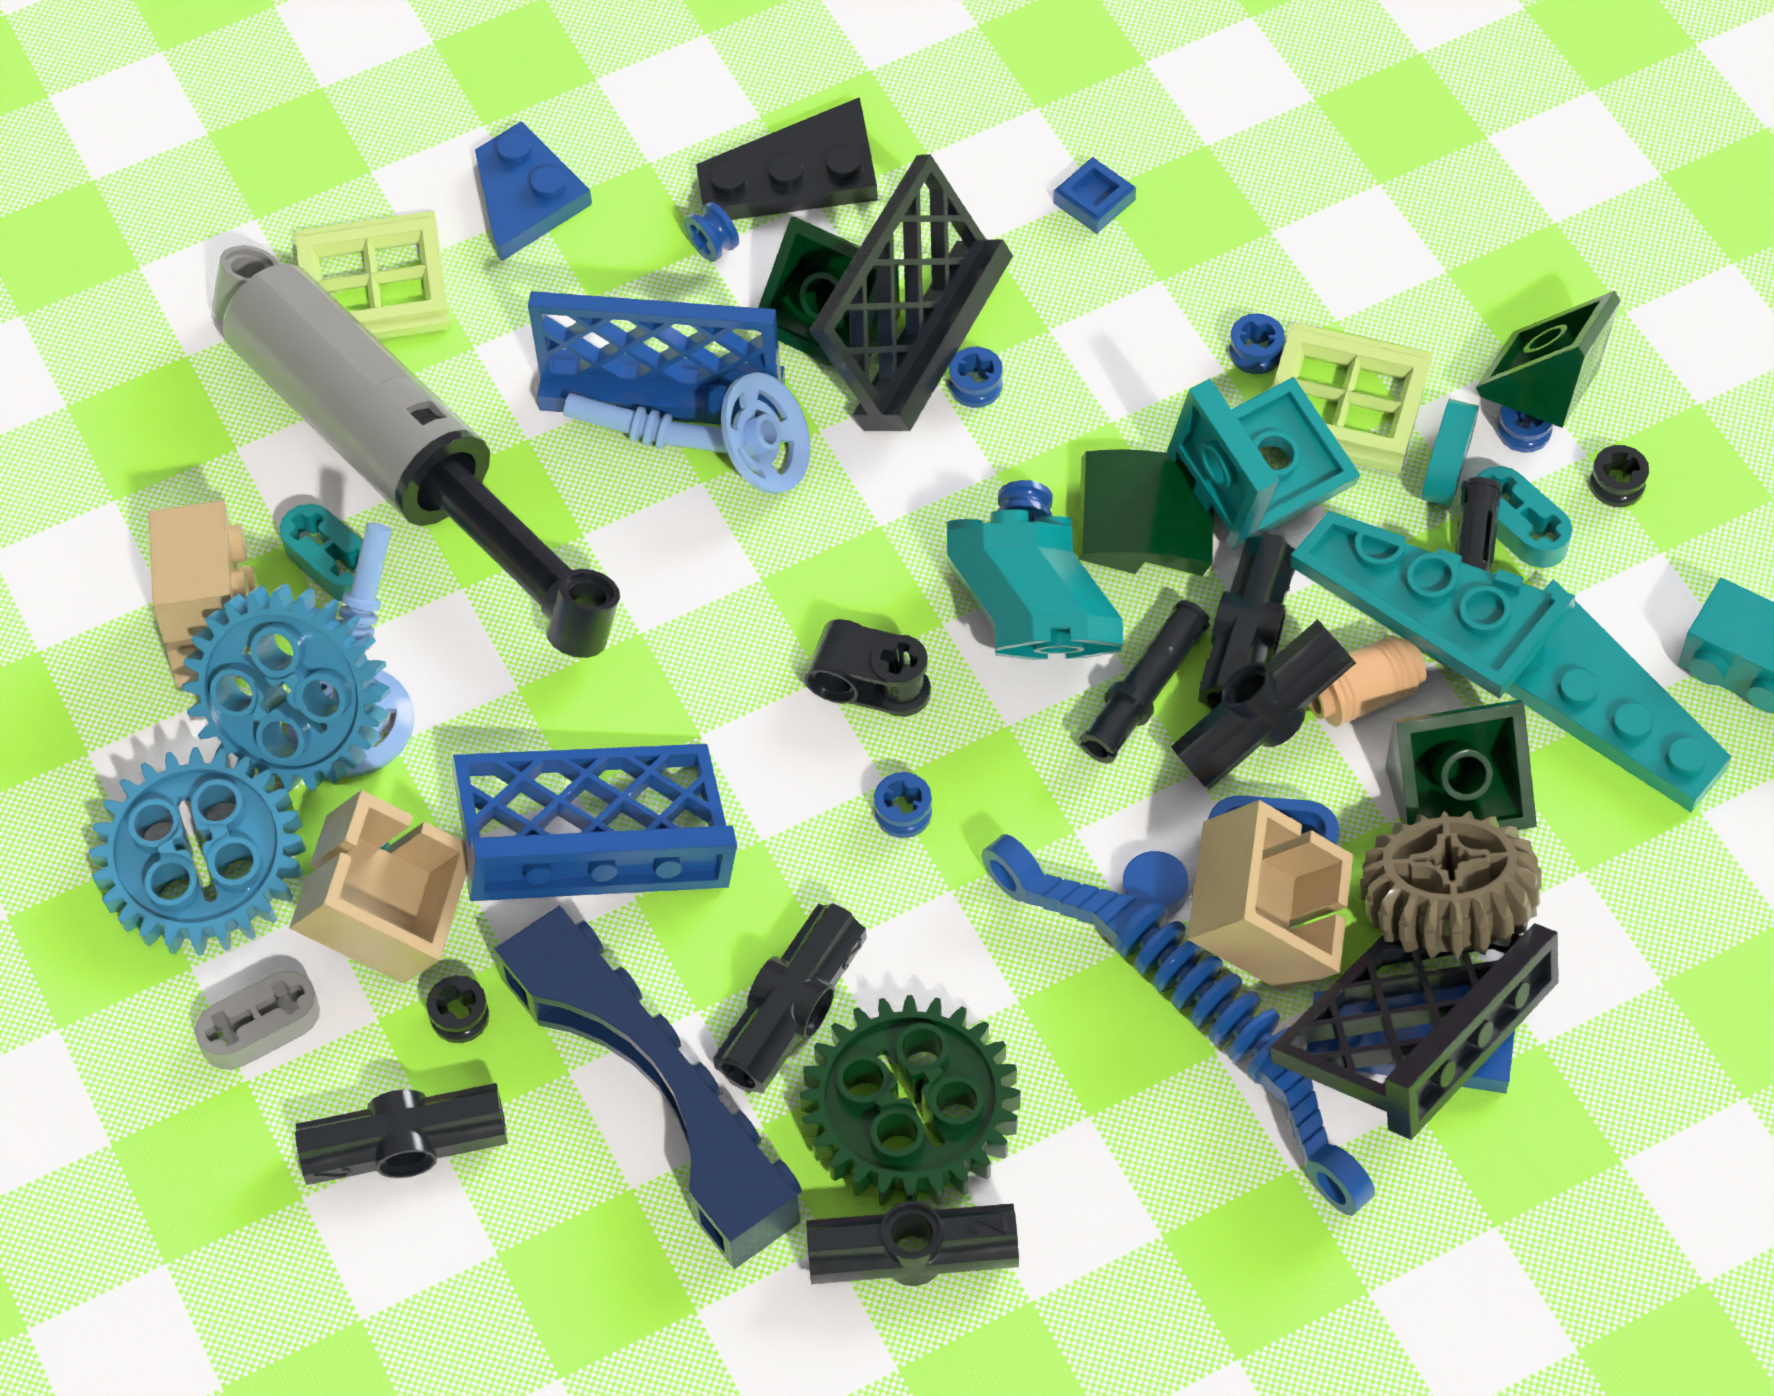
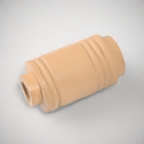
[1308,635,1427,727]

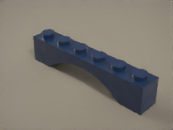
[494,905,802,1270]

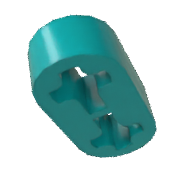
[1421,398,1479,507]
[1476,466,1573,568]
[279,504,362,602]

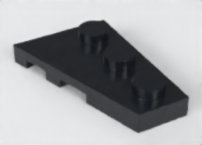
[696,97,878,220]

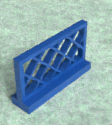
[528,291,785,425]
[451,744,738,901]

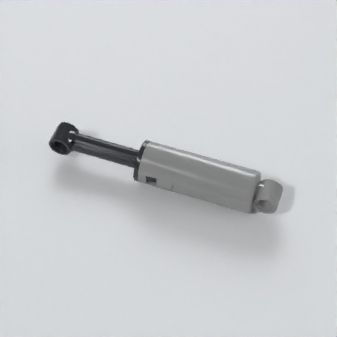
[211,245,621,658]

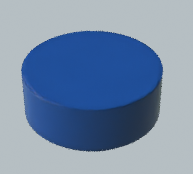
[1122,851,1189,918]

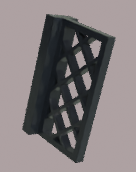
[809,154,1014,431]
[1270,923,1559,1140]

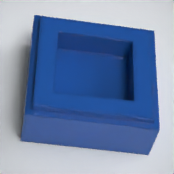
[1053,157,1136,234]

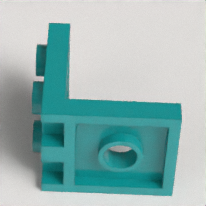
[1167,376,1360,551]

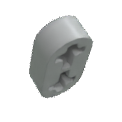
[195,971,320,1070]

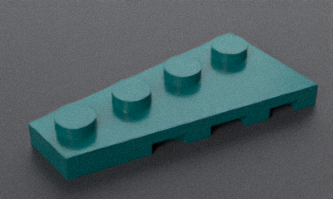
[1291,511,1576,699]
[1505,579,1731,813]

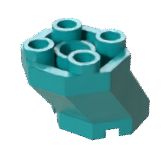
[946,510,1123,660]

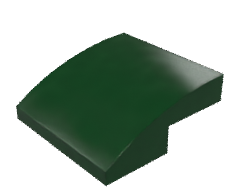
[1078,449,1213,576]

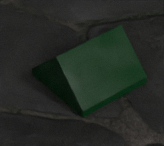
[756,217,900,367]
[1475,290,1621,428]
[1385,699,1537,830]

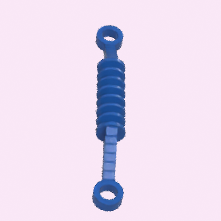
[981,834,1375,1216]

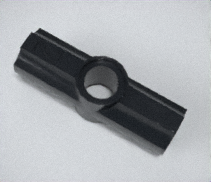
[1198,532,1296,711]
[1171,619,1356,790]
[713,903,867,1094]
[295,1083,508,1185]
[806,1201,1019,1286]

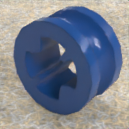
[684,202,740,262]
[1229,313,1285,374]
[949,347,1003,408]
[1497,406,1553,453]
[997,480,1053,522]
[874,772,932,838]

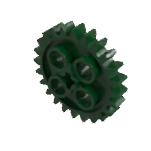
[800,995,1021,1206]

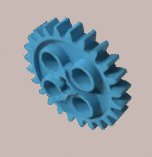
[182,584,391,792]
[89,747,306,956]

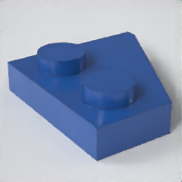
[475,121,592,261]

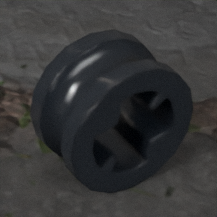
[1590,445,1649,507]
[426,975,490,1043]

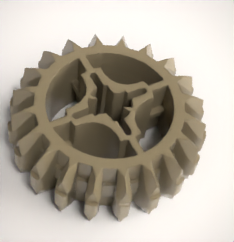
[1360,810,1542,960]

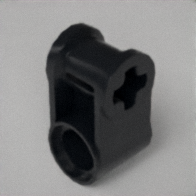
[804,619,931,717]

